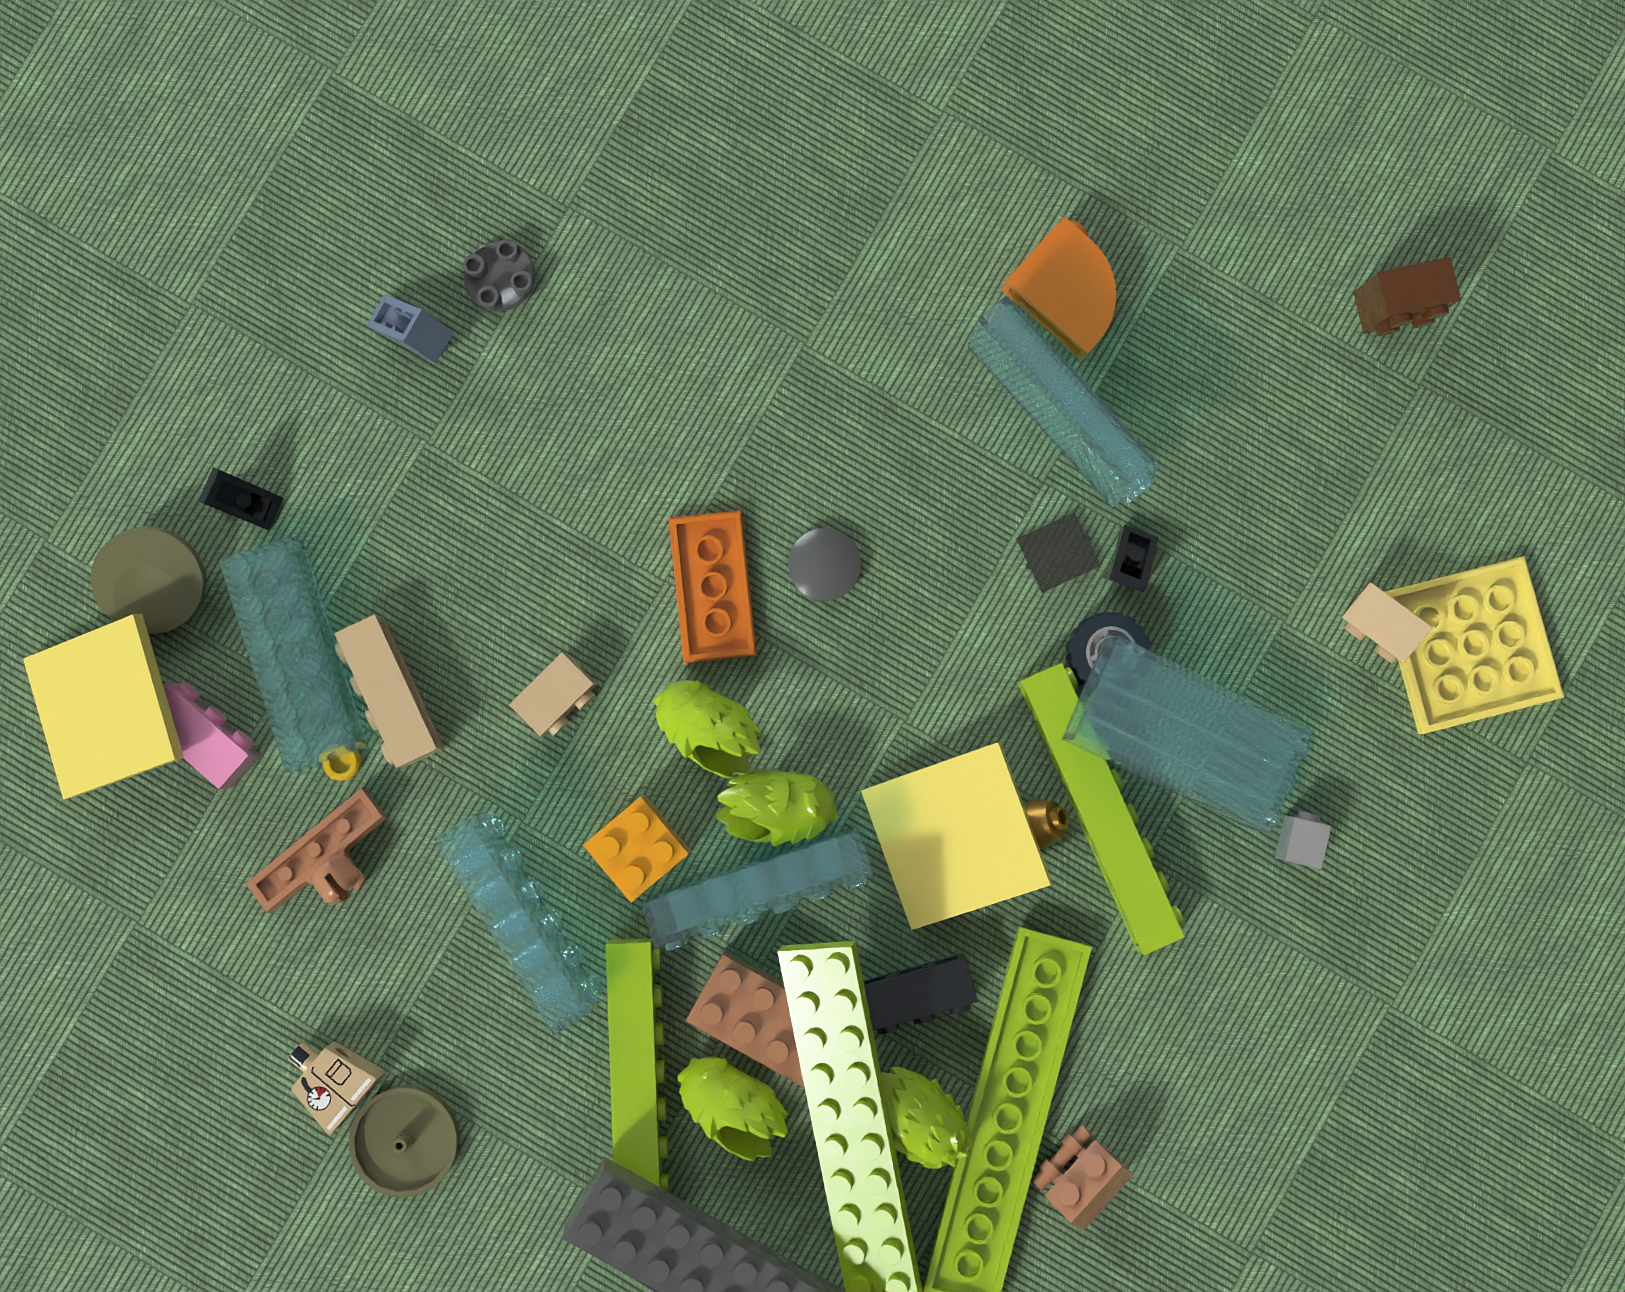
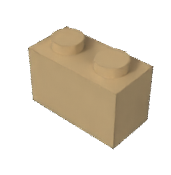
[1342,582,1433,664]
[509,652,598,736]

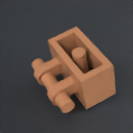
[1032,1125,1134,1230]

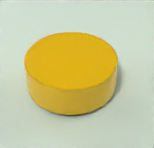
[323,744,361,781]

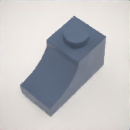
[366,294,454,363]

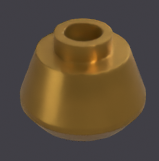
[1024,799,1069,849]

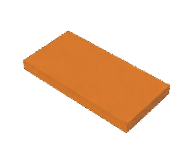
[669,510,757,664]

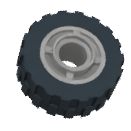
[1065,612,1152,694]

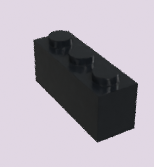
[863,953,978,1034]

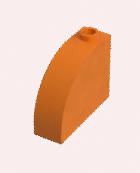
[1002,216,1116,362]

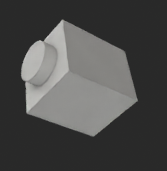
[1275,811,1331,870]

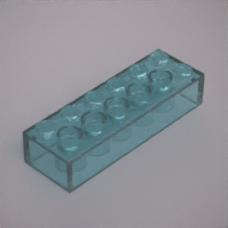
[219,537,369,773]
[434,811,603,1035]
[641,826,873,951]

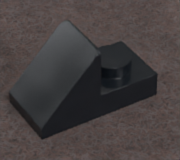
[198,467,283,531]
[1103,525,1159,593]

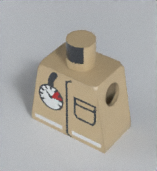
[288,1041,386,1135]

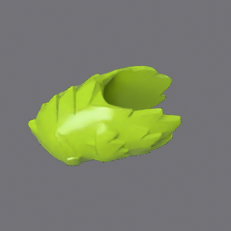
[653,680,761,778]
[715,769,838,847]
[677,1056,788,1161]
[881,1067,973,1169]

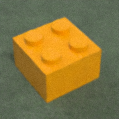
[583,795,691,903]

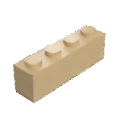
[334,614,445,768]

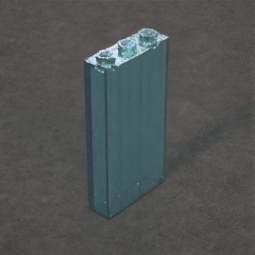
[967,295,1161,507]
[1062,636,1312,833]

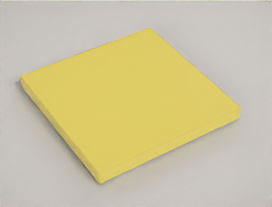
[1385,556,1564,734]
[23,614,184,799]
[861,741,1052,930]

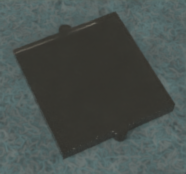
[1016,512,1100,593]

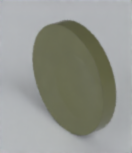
[91,526,206,634]
[349,1085,460,1198]

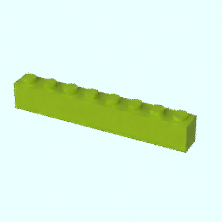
[1017,663,1185,955]
[606,938,670,1193]

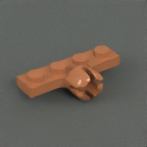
[246,788,387,913]

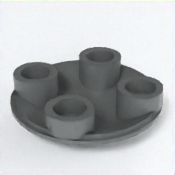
[463,239,536,311]
[788,528,861,601]

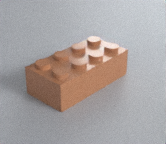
[686,949,805,1088]

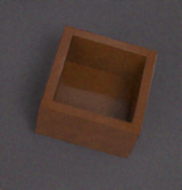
[1353,257,1461,337]

